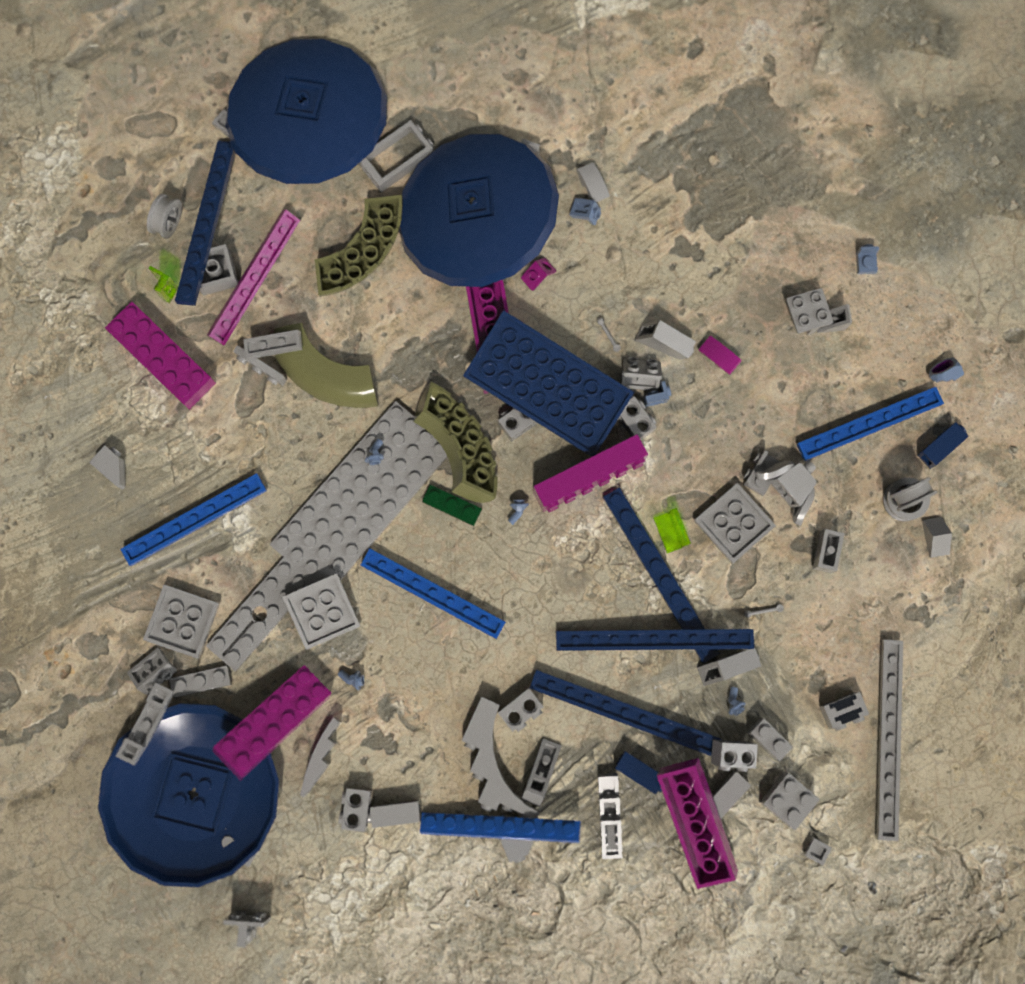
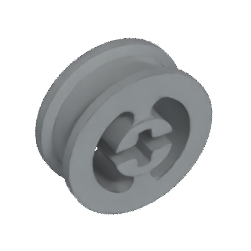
[147,193,182,239]
[890,477,938,511]
[883,478,930,521]

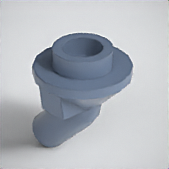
[365,439,384,465]
[508,499,529,525]
[338,670,364,690]
[728,687,746,716]

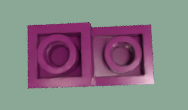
[698,335,742,375]

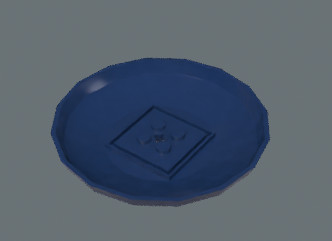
[225,39,387,184]
[399,134,559,287]
[98,704,279,888]

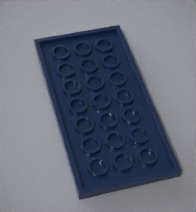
[463,310,634,457]

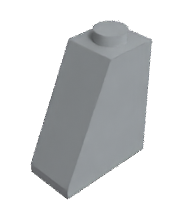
[635,320,696,360]
[697,647,761,686]

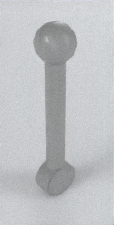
[597,318,621,352]
[744,604,784,618]

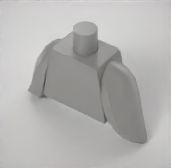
[755,461,816,526]

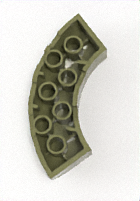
[315,195,402,297]
[268,323,378,408]
[413,382,498,503]

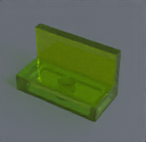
[149,266,178,304]
[653,508,691,554]

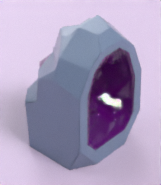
[929,357,964,383]

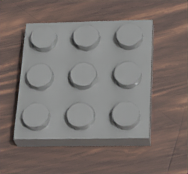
[694,483,776,564]
[282,572,360,650]
[143,585,220,659]

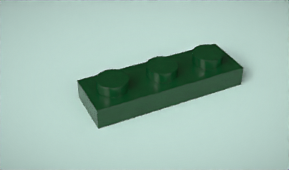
[422,485,482,527]

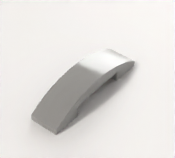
[116,683,174,765]

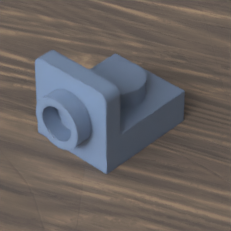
[569,198,601,225]
[856,244,879,274]
[644,381,671,407]

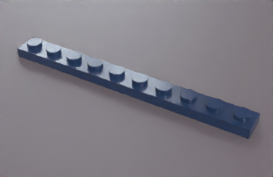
[175,140,235,306]
[603,488,720,664]
[556,629,754,651]
[529,670,722,756]

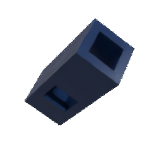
[917,422,969,469]
[614,751,662,795]

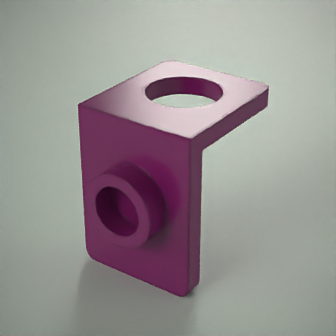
[521,258,557,291]

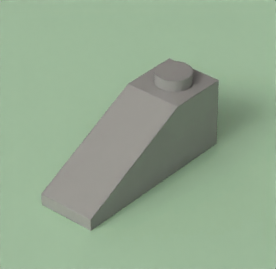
[521,739,562,807]

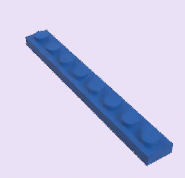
[796,387,944,462]
[121,473,267,566]
[361,549,506,640]
[420,812,581,843]

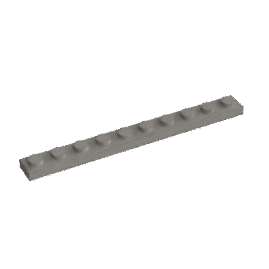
[876,639,903,841]

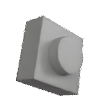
[804,837,832,866]

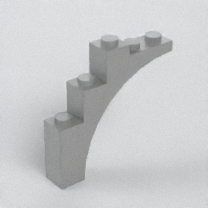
[462,697,539,819]

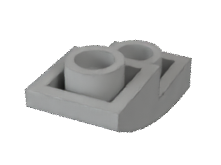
[576,162,610,202]

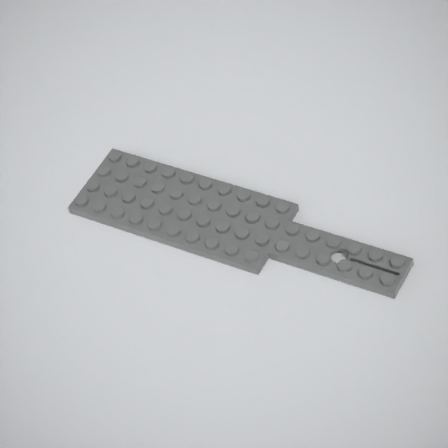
[206,401,447,671]

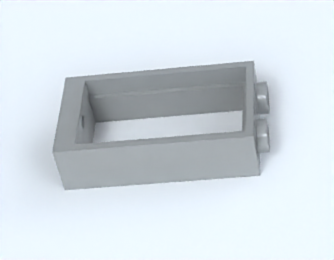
[359,120,434,193]

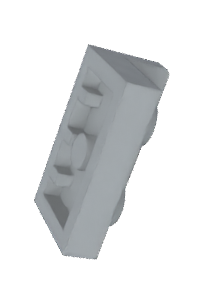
[743,450,780,497]
[127,648,177,695]

